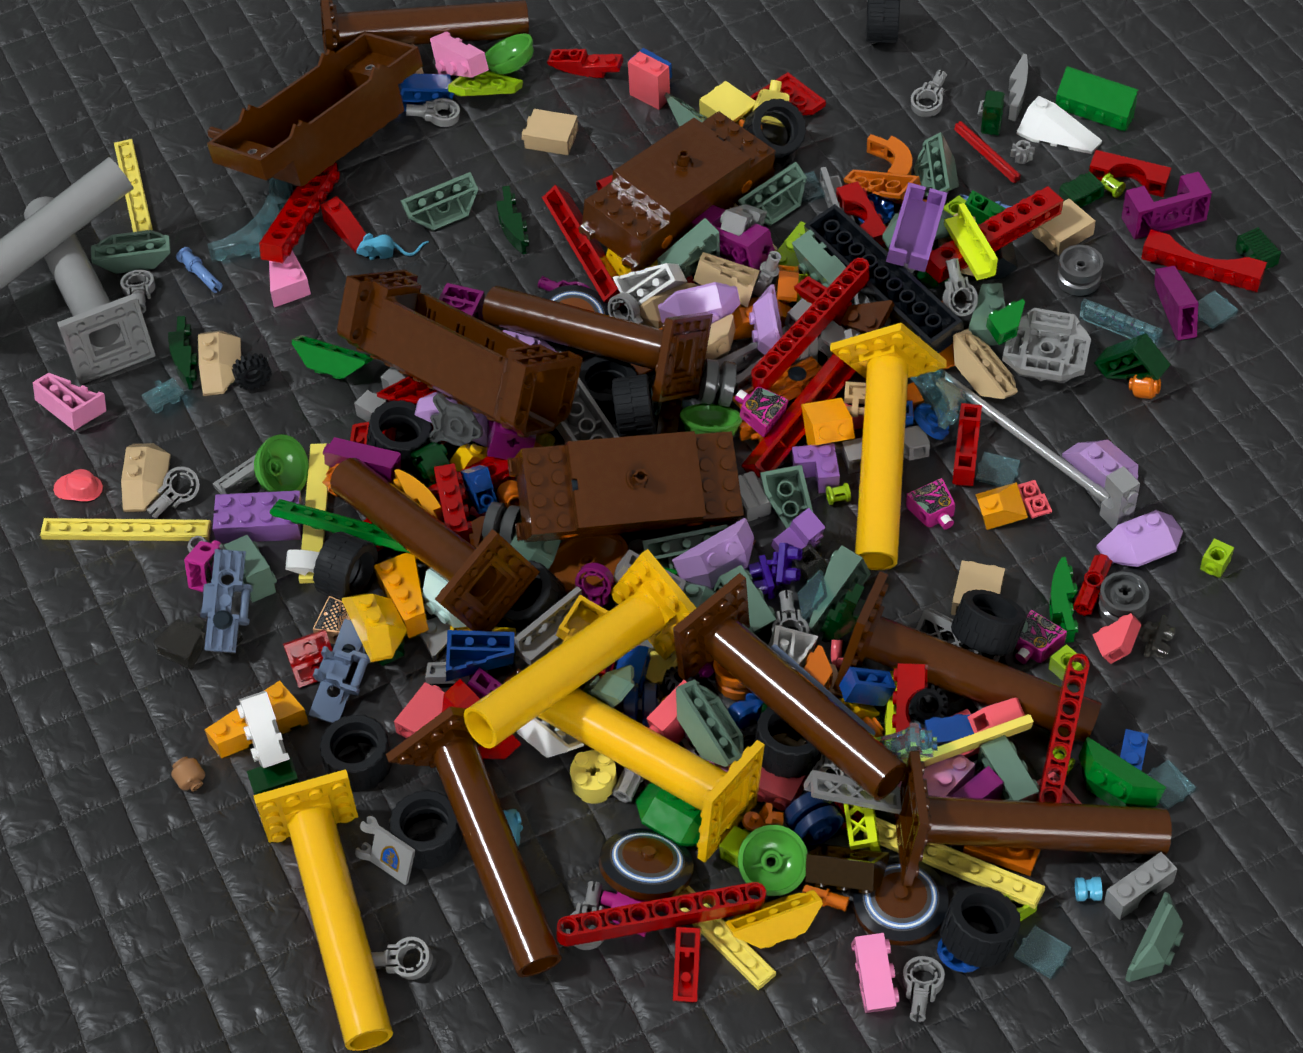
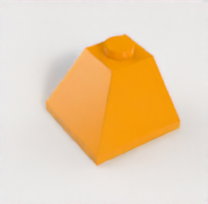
[975,482,1028,530]

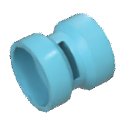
[1075,877,1102,902]

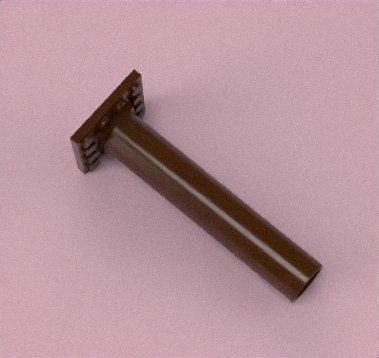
[320,0,529,54]
[482,286,713,402]
[330,458,540,631]
[833,571,1102,744]
[673,573,907,800]
[386,707,562,977]
[894,751,1172,886]

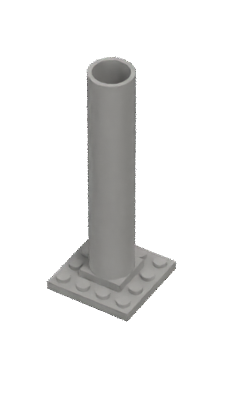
[0,157,134,290]
[24,196,156,385]

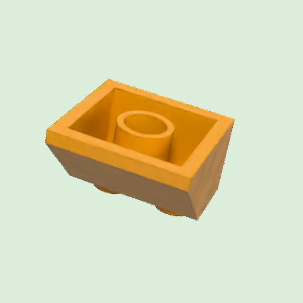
[801,398,855,445]

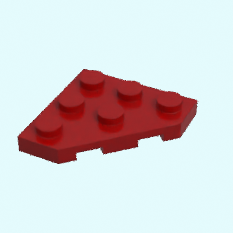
[750,72,826,115]

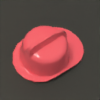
[53,469,103,502]

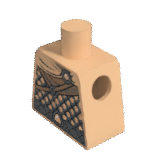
[313,596,351,644]

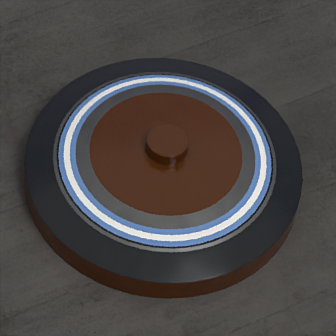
[599,828,694,901]
[853,856,949,946]

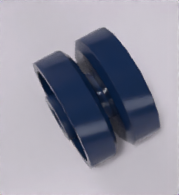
[624,683,660,728]
[783,792,844,848]

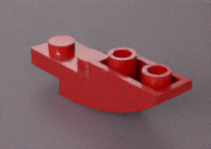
[547,49,624,78]

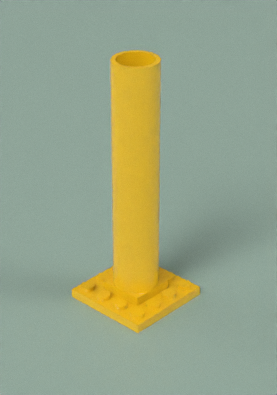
[830,323,947,570]
[464,549,696,749]
[537,688,765,862]
[253,769,393,1051]

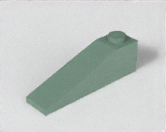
[809,545,871,636]

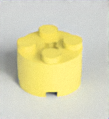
[570,750,617,804]

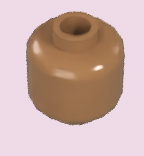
[171,756,206,791]

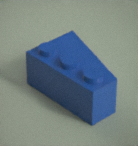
[398,74,454,116]
[446,630,515,682]

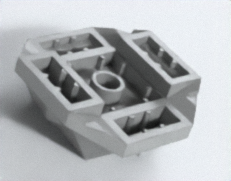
[1002,308,1091,383]

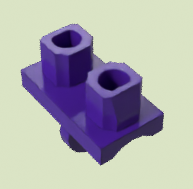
[766,543,803,584]
[748,555,782,599]

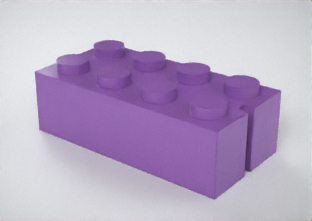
[886,182,948,272]
[213,490,303,543]

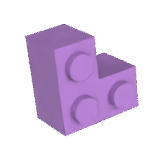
[792,443,840,493]
[771,508,826,563]

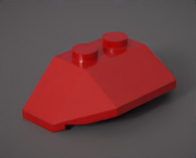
[376,376,438,405]
[442,679,521,760]

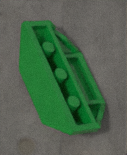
[291,335,373,379]
[1079,737,1166,808]
[635,783,702,846]

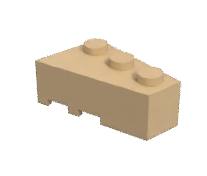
[693,252,760,307]

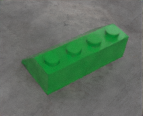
[1055,66,1138,131]

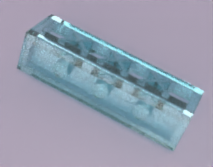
[1079,298,1163,345]

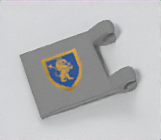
[355,816,415,885]

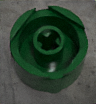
[411,442,457,488]

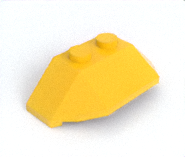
[342,594,407,662]
[725,890,823,949]

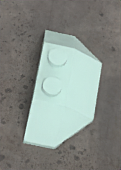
[422,569,467,628]

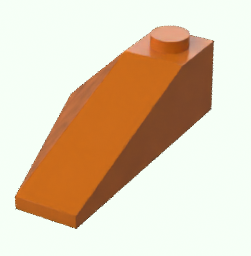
[843,169,921,205]

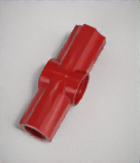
[1073,554,1113,616]

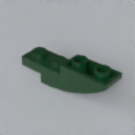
[496,186,529,255]
[168,316,198,390]
[821,583,866,642]

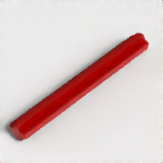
[954,121,1021,183]

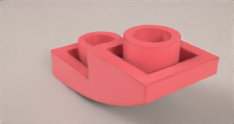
[1018,480,1052,519]

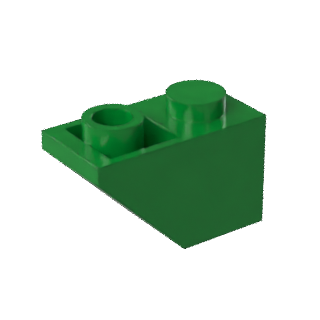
[965,190,1006,225]
[986,299,1025,345]

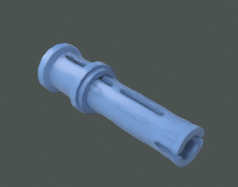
[176,247,223,293]

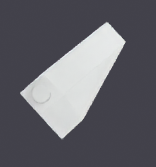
[1017,96,1102,154]

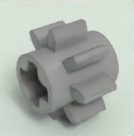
[1010,140,1035,164]

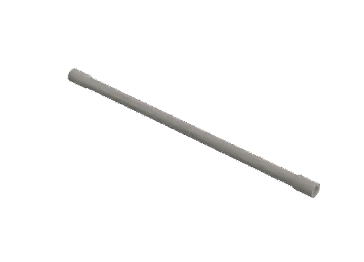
[930,369,1111,502]

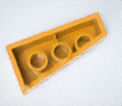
[374,552,429,638]
[205,680,309,758]

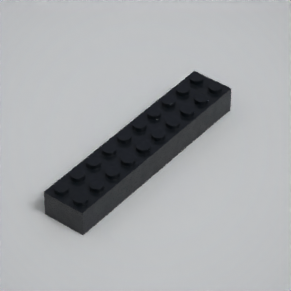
[804,204,964,353]

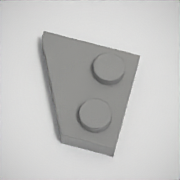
[419,617,450,661]

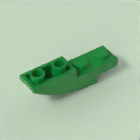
[1049,557,1078,643]

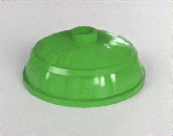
[485,33,534,75]
[680,404,743,436]
[254,434,309,492]
[738,825,808,896]

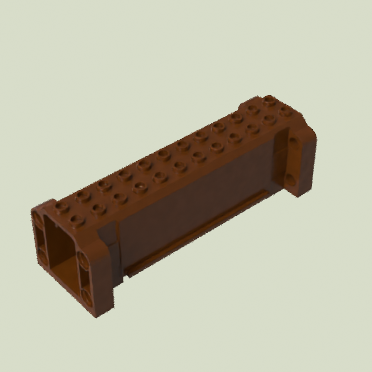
[337,270,583,438]

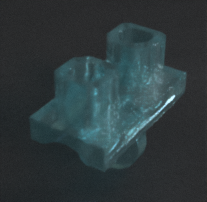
[141,378,184,414]

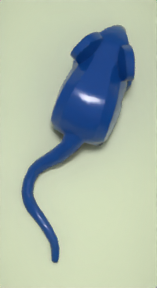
[728,693,763,729]

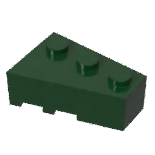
[1094,333,1171,380]

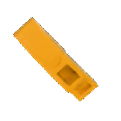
[393,469,443,521]

